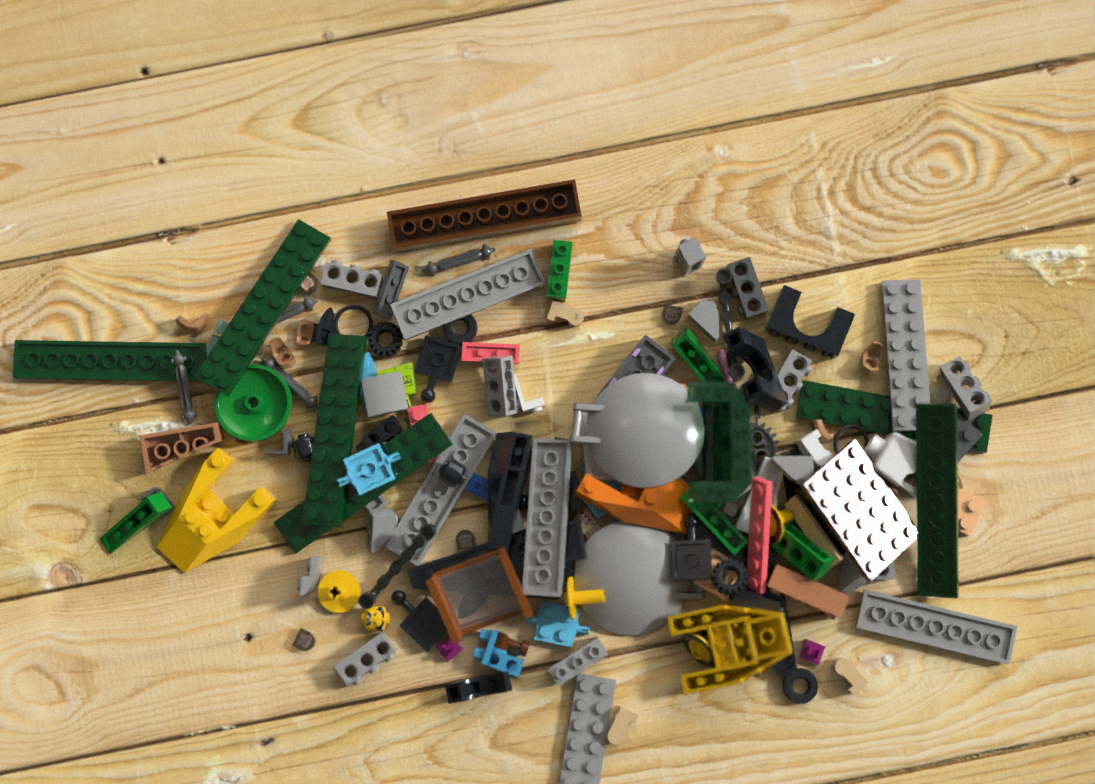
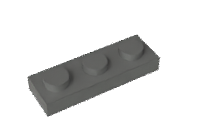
[372,260,409,320]

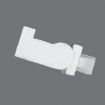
[795,429,832,472]

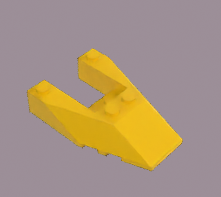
[157,448,278,573]
[667,605,792,695]

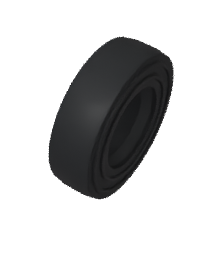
[443,315,478,345]
[782,668,818,704]

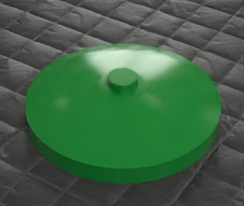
[214,364,292,441]

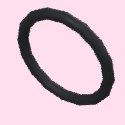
[334,305,373,337]
[833,424,869,454]

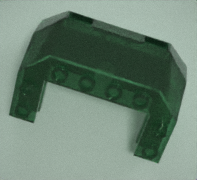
[685,381,756,503]

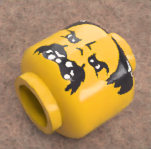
[361,606,390,631]

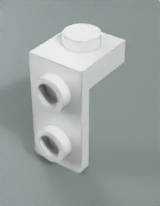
[514,373,545,413]

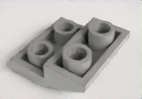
[361,372,408,418]
[297,556,325,595]

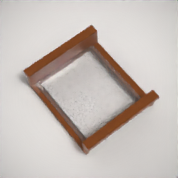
[426,547,533,644]

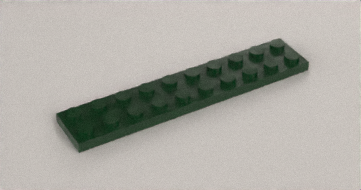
[194,219,331,397]
[302,334,367,528]
[13,340,207,382]
[796,380,993,453]
[916,403,959,598]
[273,412,453,554]

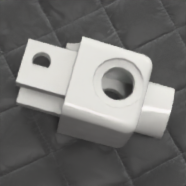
[864,432,917,496]

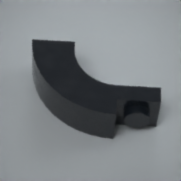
[444,671,512,704]

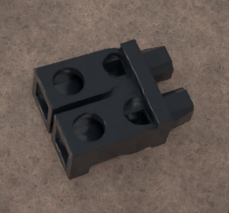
[356,415,405,452]

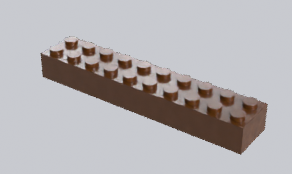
[387,179,582,253]

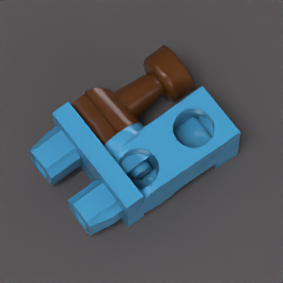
[473,629,530,677]

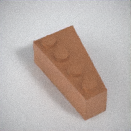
[139,422,224,474]
[766,564,850,620]

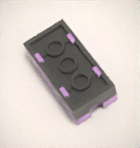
[598,334,676,396]

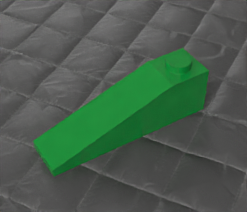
[672,327,734,402]
[680,484,749,555]
[99,492,172,554]

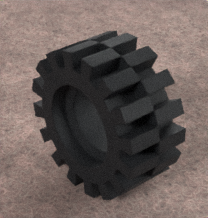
[368,321,403,357]
[712,558,748,597]

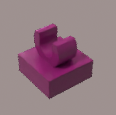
[436,636,463,662]
[799,639,825,665]

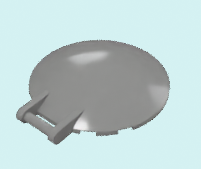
[569,373,704,488]
[574,520,705,635]

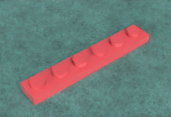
[746,476,772,594]

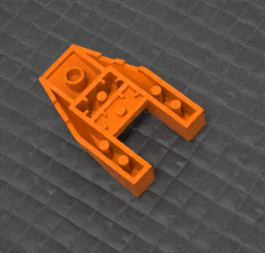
[574,474,695,534]

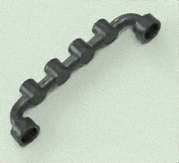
[716,269,745,380]
[359,523,437,609]

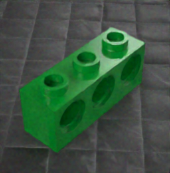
[547,240,573,302]
[771,523,834,581]

